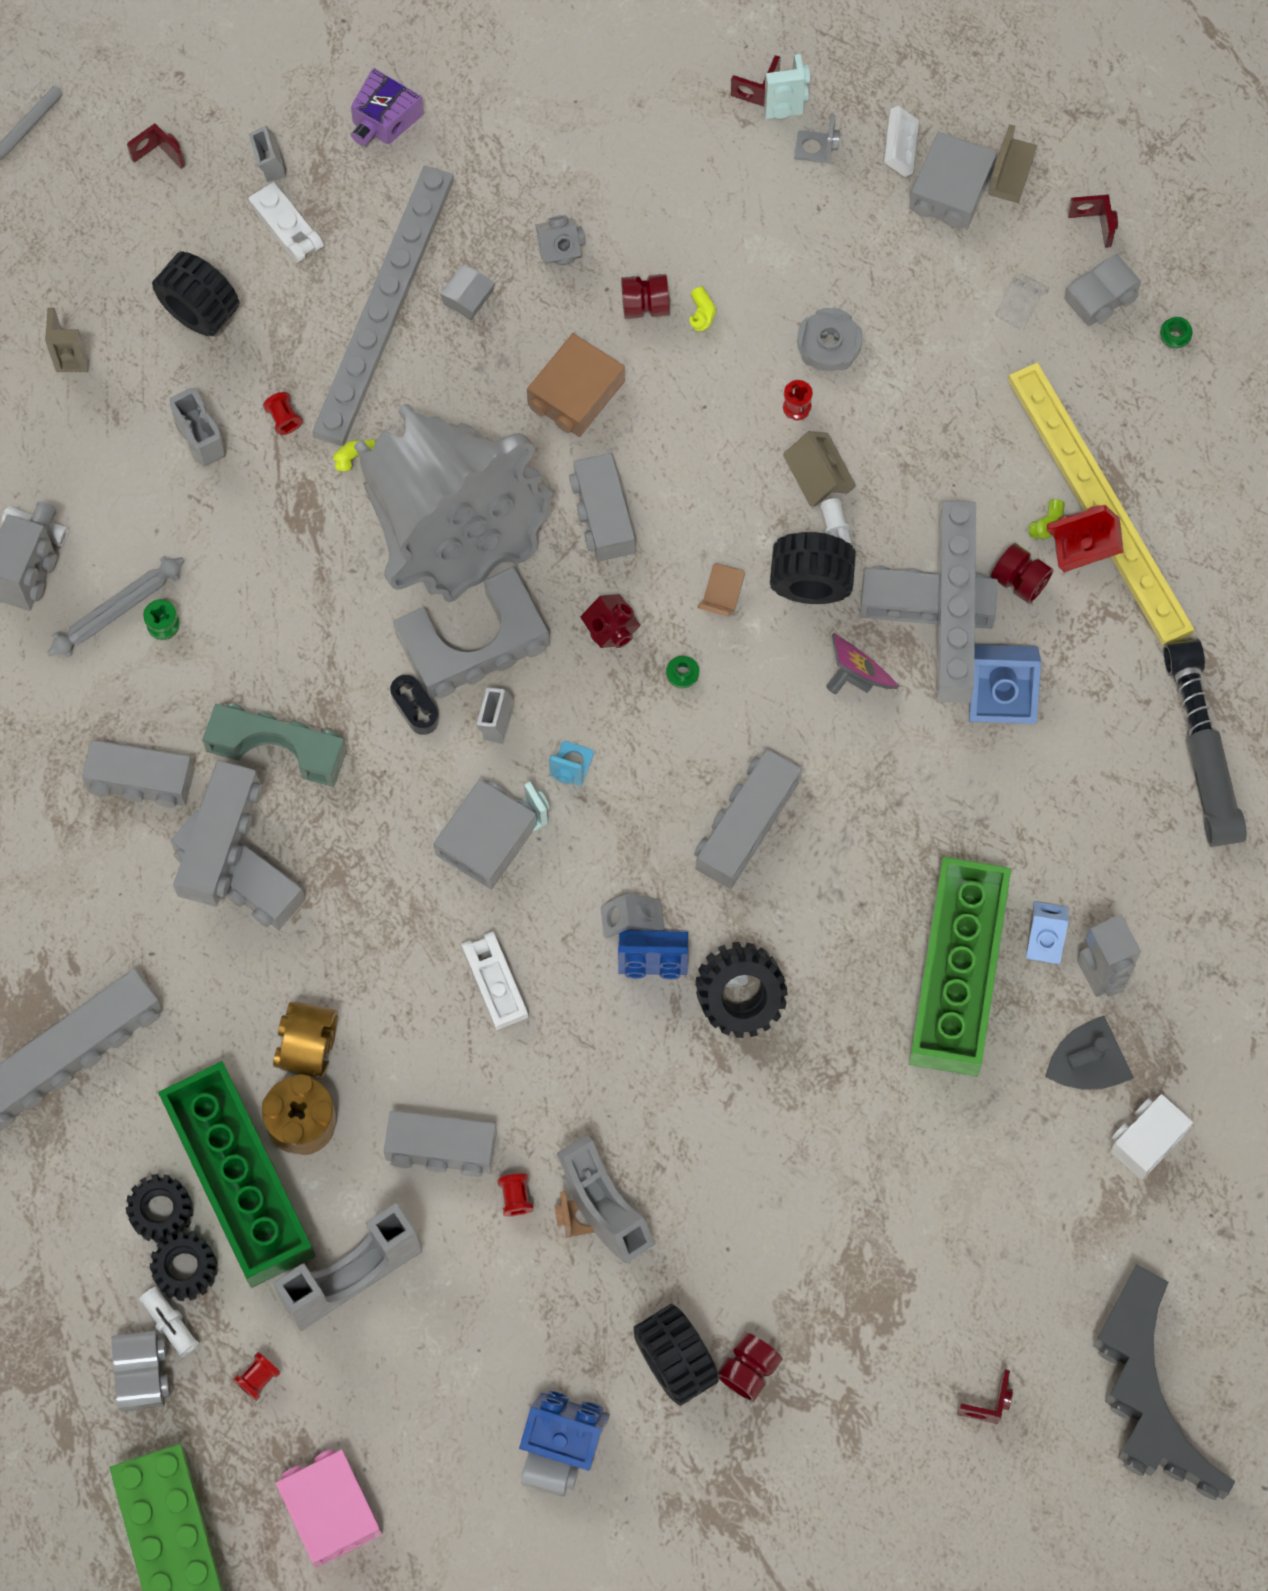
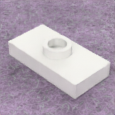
[884,105,919,177]

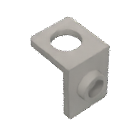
[795,114,840,164]
[601,893,664,938]

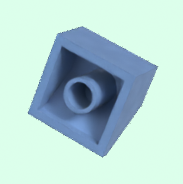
[969,645,1041,724]

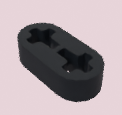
[390,675,439,735]

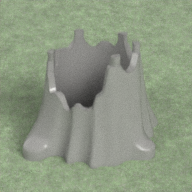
[354,404,553,602]

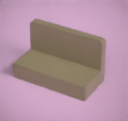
[989,124,1037,204]
[45,308,89,372]
[783,431,856,506]

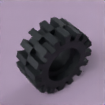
[126,1174,194,1243]
[150,1231,218,1301]

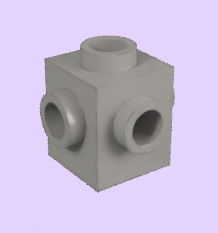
[535,215,585,264]

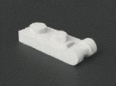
[248,182,324,263]
[461,931,528,1031]

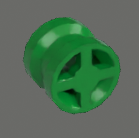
[143,599,180,640]

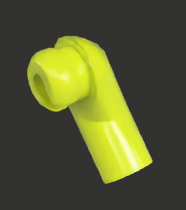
[689,286,717,331]
[332,439,376,471]

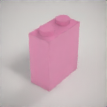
[275,1449,383,1568]

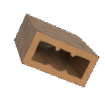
[527,333,625,437]

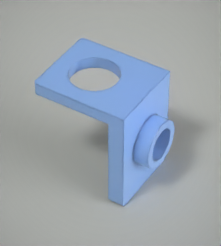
[1026,901,1068,964]

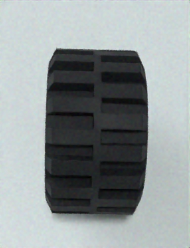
[152,251,240,336]
[770,532,856,604]
[695,942,788,1038]
[633,1304,719,1406]

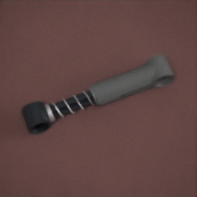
[1163,638,1247,847]

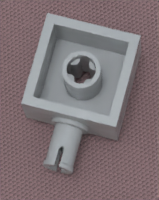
[0,501,57,611]

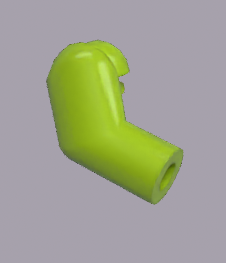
[1028,499,1065,540]

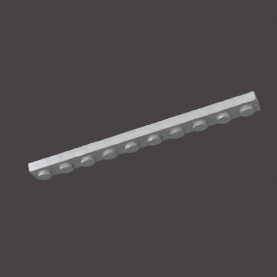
[312,165,454,446]

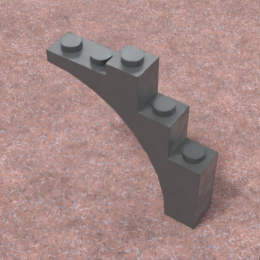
[1093,1264,1235,1500]

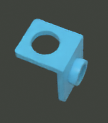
[549,741,594,786]

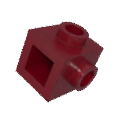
[580,594,641,648]

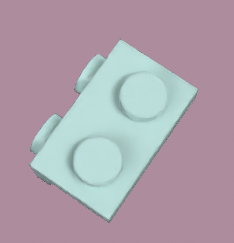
[764,54,810,119]

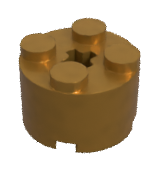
[273,1001,338,1079]
[262,1074,336,1155]

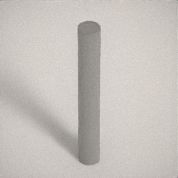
[0,86,62,160]

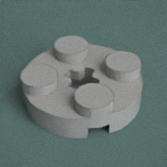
[797,308,862,371]

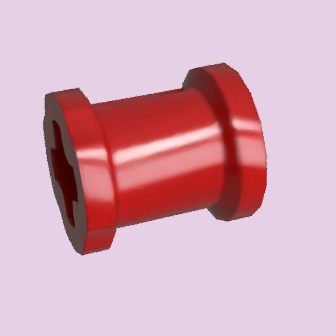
[782,380,813,421]
[263,392,303,435]
[497,1173,534,1217]
[233,1352,281,1401]

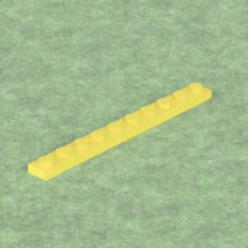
[1008,362,1195,648]

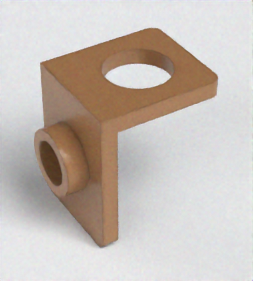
[697,563,745,617]
[554,1191,595,1238]

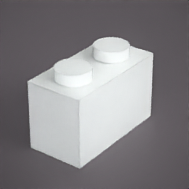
[1110,1094,1194,1180]

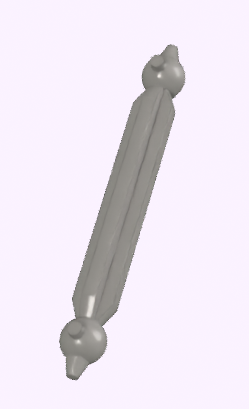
[47,556,185,657]

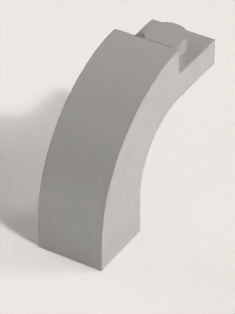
[557,1135,655,1263]

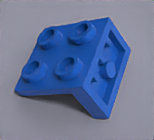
[618,930,688,980]
[519,1391,610,1471]

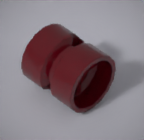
[621,274,669,319]
[991,543,1054,604]
[718,1332,783,1402]

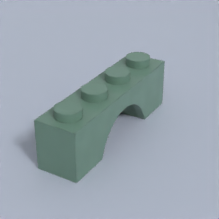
[202,703,347,787]

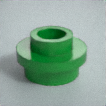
[1160,317,1193,348]
[666,656,699,689]

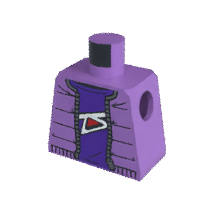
[351,68,424,146]

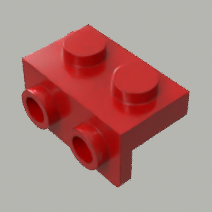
[1047,505,1124,572]

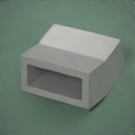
[249,126,286,182]
[440,264,495,320]
[476,688,514,744]

